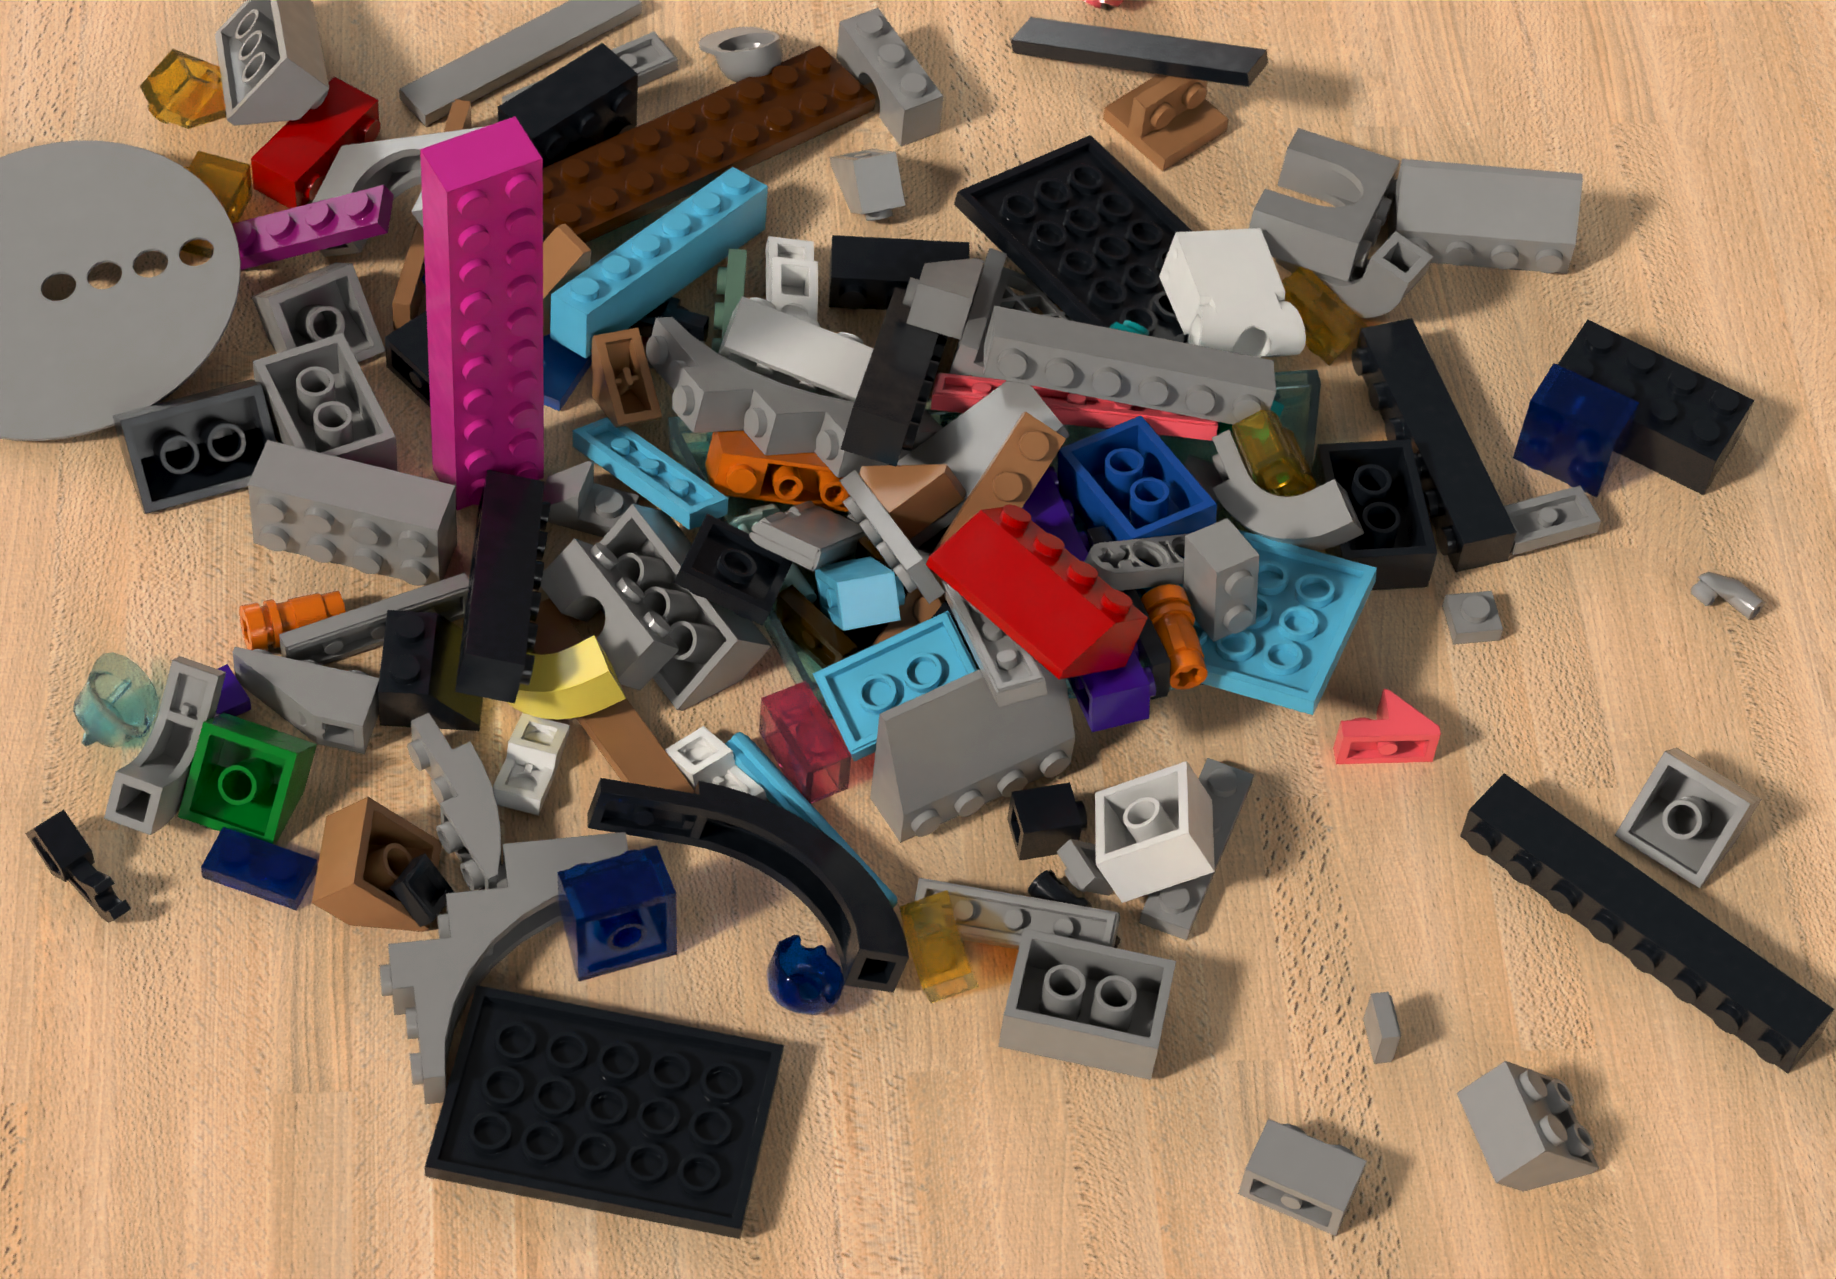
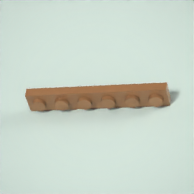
[872,412,1066,646]

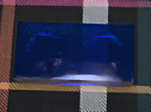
[201,827,318,911]

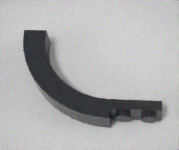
[587,778,909,993]

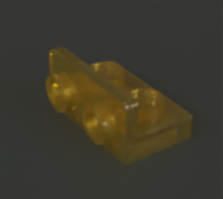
[1282,267,1368,366]

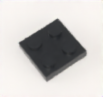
[673,514,792,626]

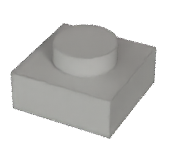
[1442,591,1503,645]
[1057,839,1114,896]

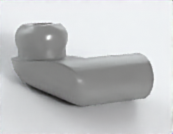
[1691,572,1765,620]

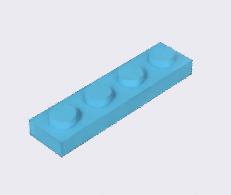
[573,417,728,530]

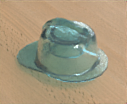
[73,652,159,748]

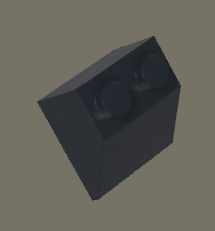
[378,610,483,731]

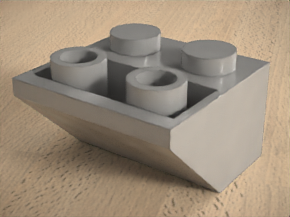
[1457,1061,1599,1191]

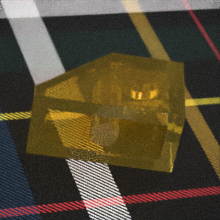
[140,49,227,129]
[899,890,979,1003]

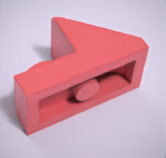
[1333,689,1441,764]

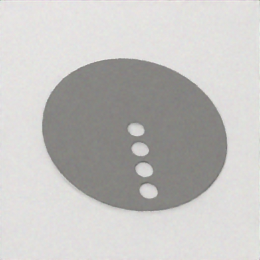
[0,140,241,441]

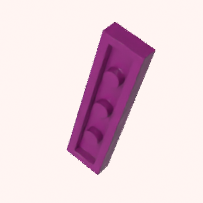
[232,185,394,270]

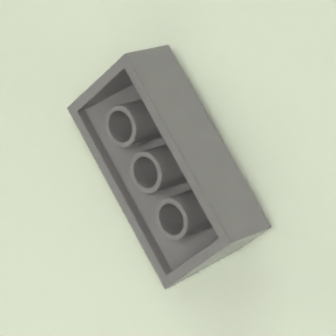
[215,0,329,126]
[1388,159,1583,274]
[599,504,771,711]

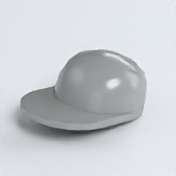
[699,27,783,82]

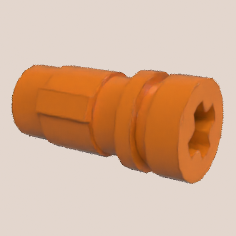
[1141,584,1208,690]
[239,591,346,651]

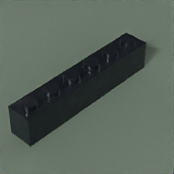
[841,287,948,467]
[1352,318,1517,572]
[455,470,551,703]

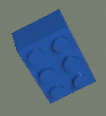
[1058,416,1217,567]

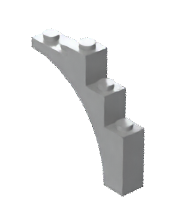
[646,317,943,478]
[379,832,632,1104]

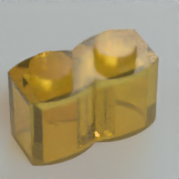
[1232,409,1316,497]

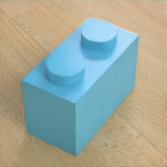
[815,556,905,631]

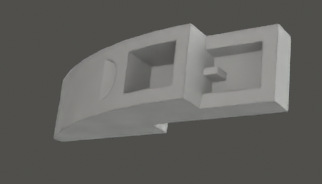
[407,713,501,891]

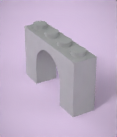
[312,127,483,257]
[1249,128,1400,282]

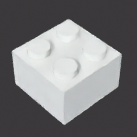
[1095,761,1215,903]

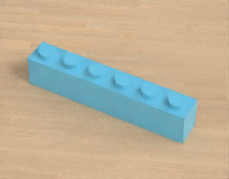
[550,167,768,359]

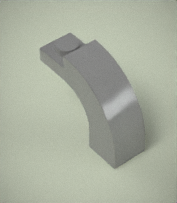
[1275,231,1433,318]
[1212,430,1364,551]
[104,656,226,835]

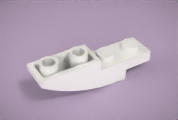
[765,236,818,321]

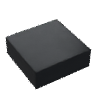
[390,853,455,927]

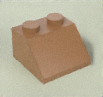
[311,797,442,932]

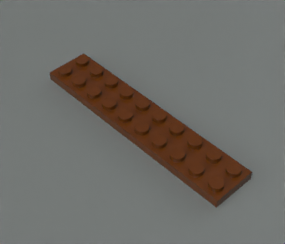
[543,45,877,243]

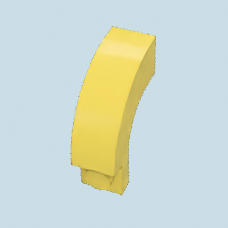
[507,635,626,720]

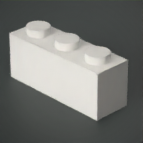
[718,296,874,402]

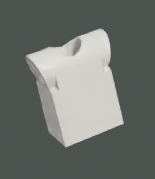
[1159,228,1306,358]

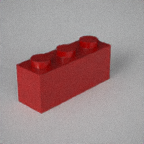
[251,76,381,209]

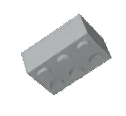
[253,333,398,471]
[998,928,1176,1080]

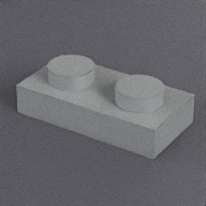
[1504,485,1601,555]

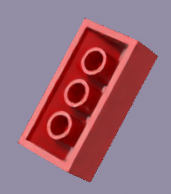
[926,505,1148,680]

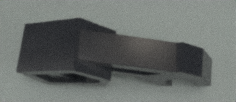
[26,809,131,923]

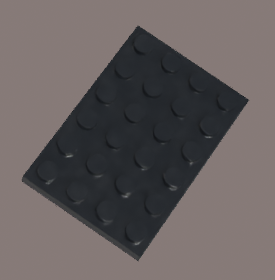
[954,135,1192,343]
[425,985,784,1239]

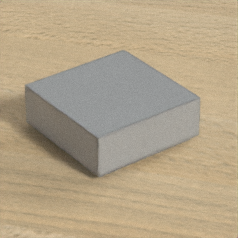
[1363,992,1401,1064]

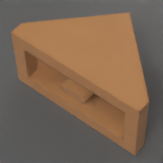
[592,328,662,428]
[859,464,966,540]

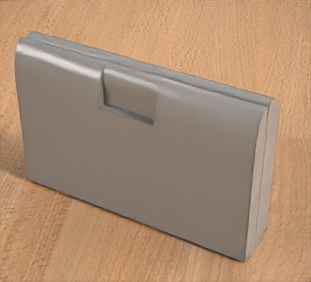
[749,501,868,571]

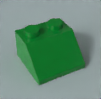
[178,713,317,849]

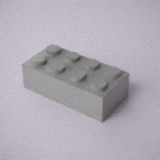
[248,440,457,586]

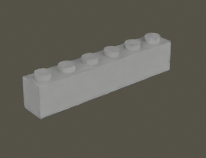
[983,306,1276,431]

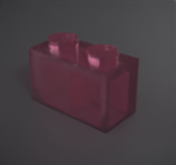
[759,681,852,804]

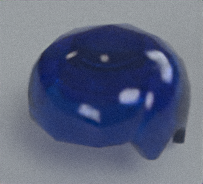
[766,935,845,1016]

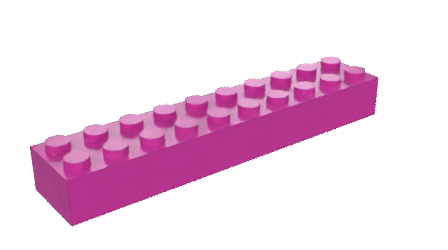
[420,116,544,511]

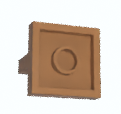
[1103,74,1229,171]

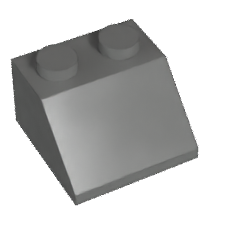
[252,263,386,362]
[1615,747,1762,888]

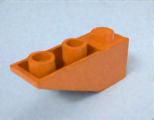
[705,430,861,512]

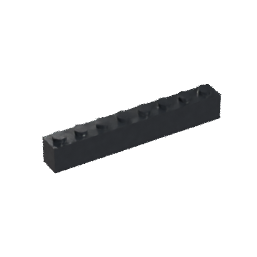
[1460,773,1834,1074]

